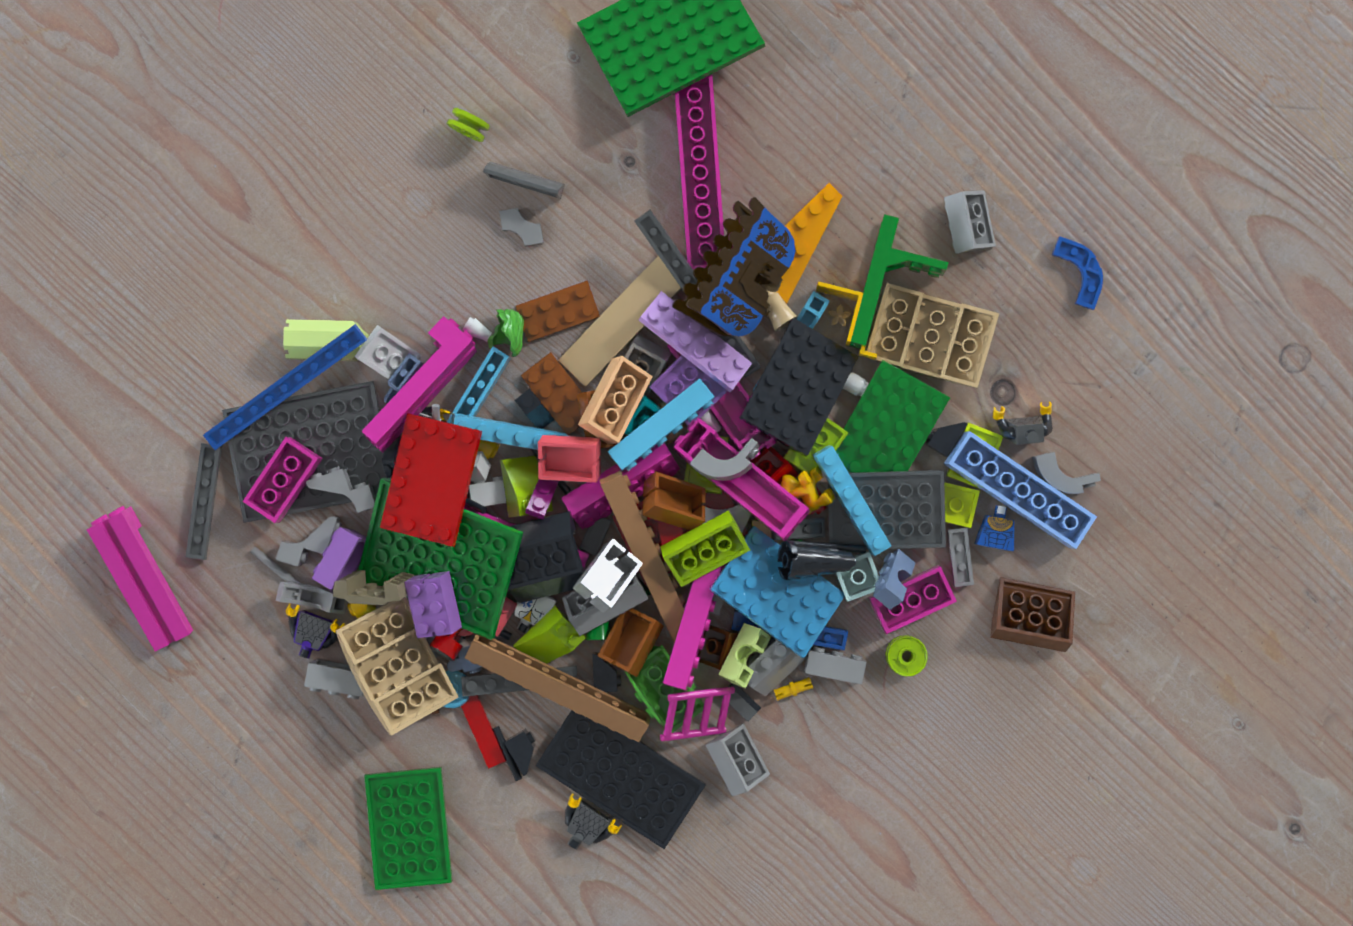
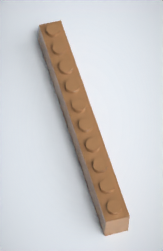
[599,471,686,644]
[465,634,651,742]

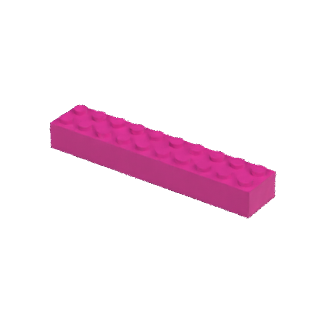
[675,74,724,270]

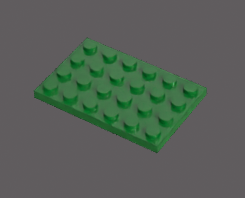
[836,360,950,473]
[364,767,453,890]

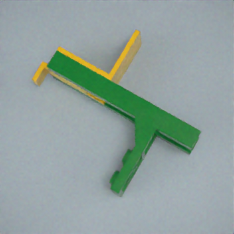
[816,214,949,360]

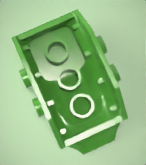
[625,645,704,732]

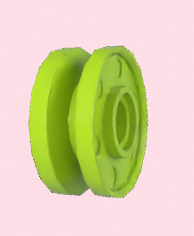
[446,108,490,142]
[885,635,928,677]

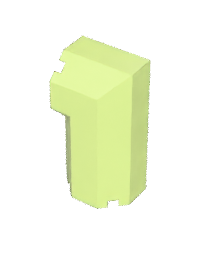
[283,319,369,361]

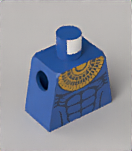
[974,505,1014,551]

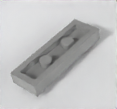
[947,527,974,587]

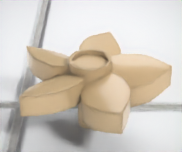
[828,304,851,327]

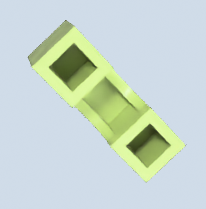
[718,623,771,688]

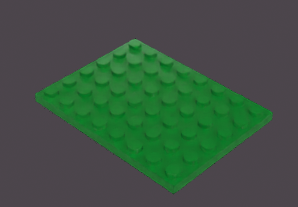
[577,0,766,117]
[359,477,523,640]

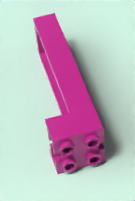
[362,316,477,453]
[667,344,777,460]
[674,418,810,541]
[87,506,193,651]

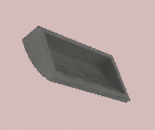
[483,162,565,199]

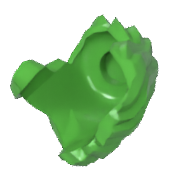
[488,309,524,357]

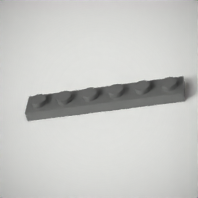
[185,443,222,560]
[461,666,578,697]

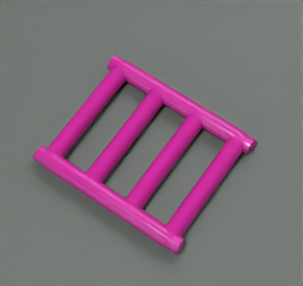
[660,687,735,741]

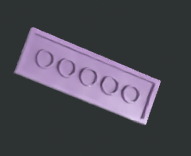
[639,291,752,393]

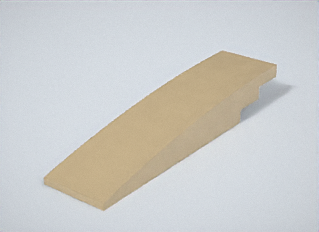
[558,256,681,387]

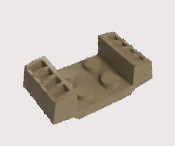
[333,570,414,605]

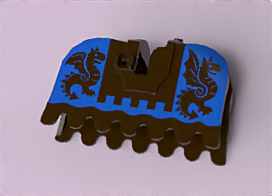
[672,197,795,337]

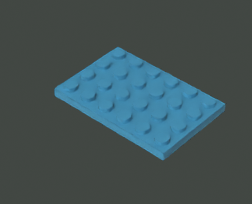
[709,526,845,658]

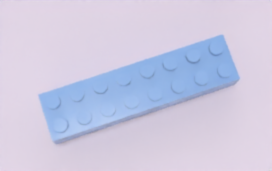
[943,431,1097,549]

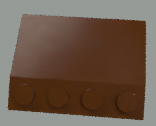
[990,577,1076,652]

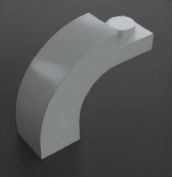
[690,438,759,481]
[1032,452,1101,494]
[276,581,348,615]

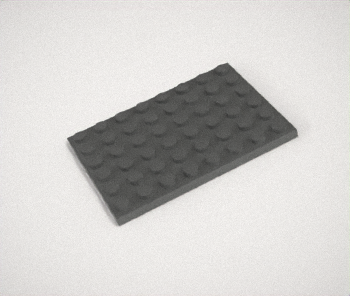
[222,381,392,523]

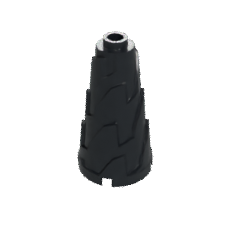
[777,540,856,580]

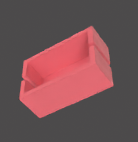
[538,435,601,483]

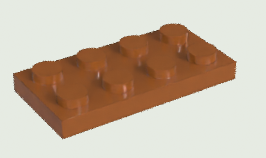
[516,280,600,342]
[521,352,582,436]

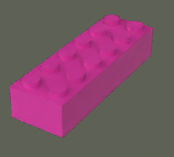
[561,443,680,530]

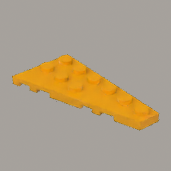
[776,183,842,304]

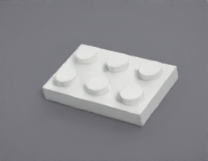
[354,325,421,379]

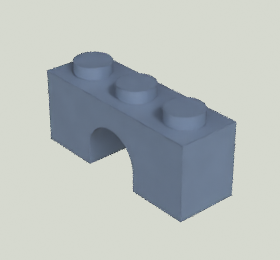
[873,549,915,610]

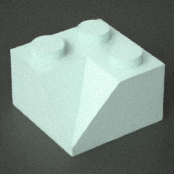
[835,551,879,602]

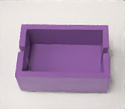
[312,527,366,590]
[404,571,462,638]

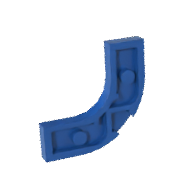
[1052,236,1103,310]

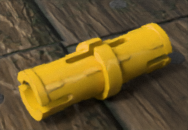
[773,677,813,701]

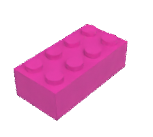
[242,437,323,523]
[868,565,957,634]

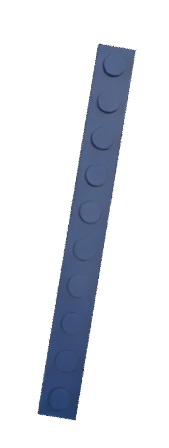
[203,324,367,450]

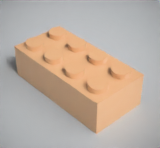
[578,356,653,445]

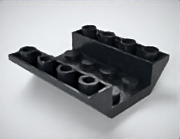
[508,511,587,603]

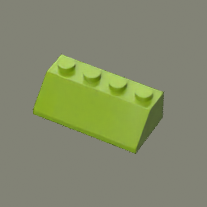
[660,510,750,587]

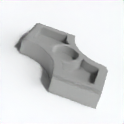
[499,208,544,246]

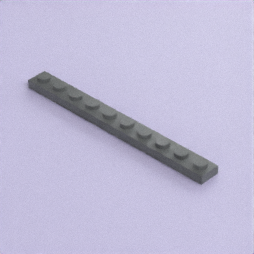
[634,209,761,378]

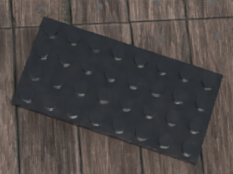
[536,710,706,849]

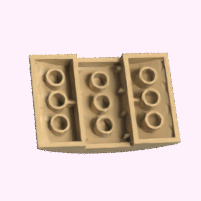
[867,283,999,388]
[336,596,458,736]

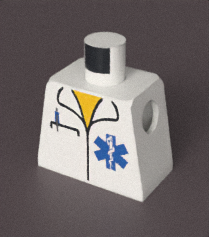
[514,596,557,633]

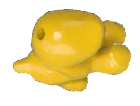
[780,467,835,515]

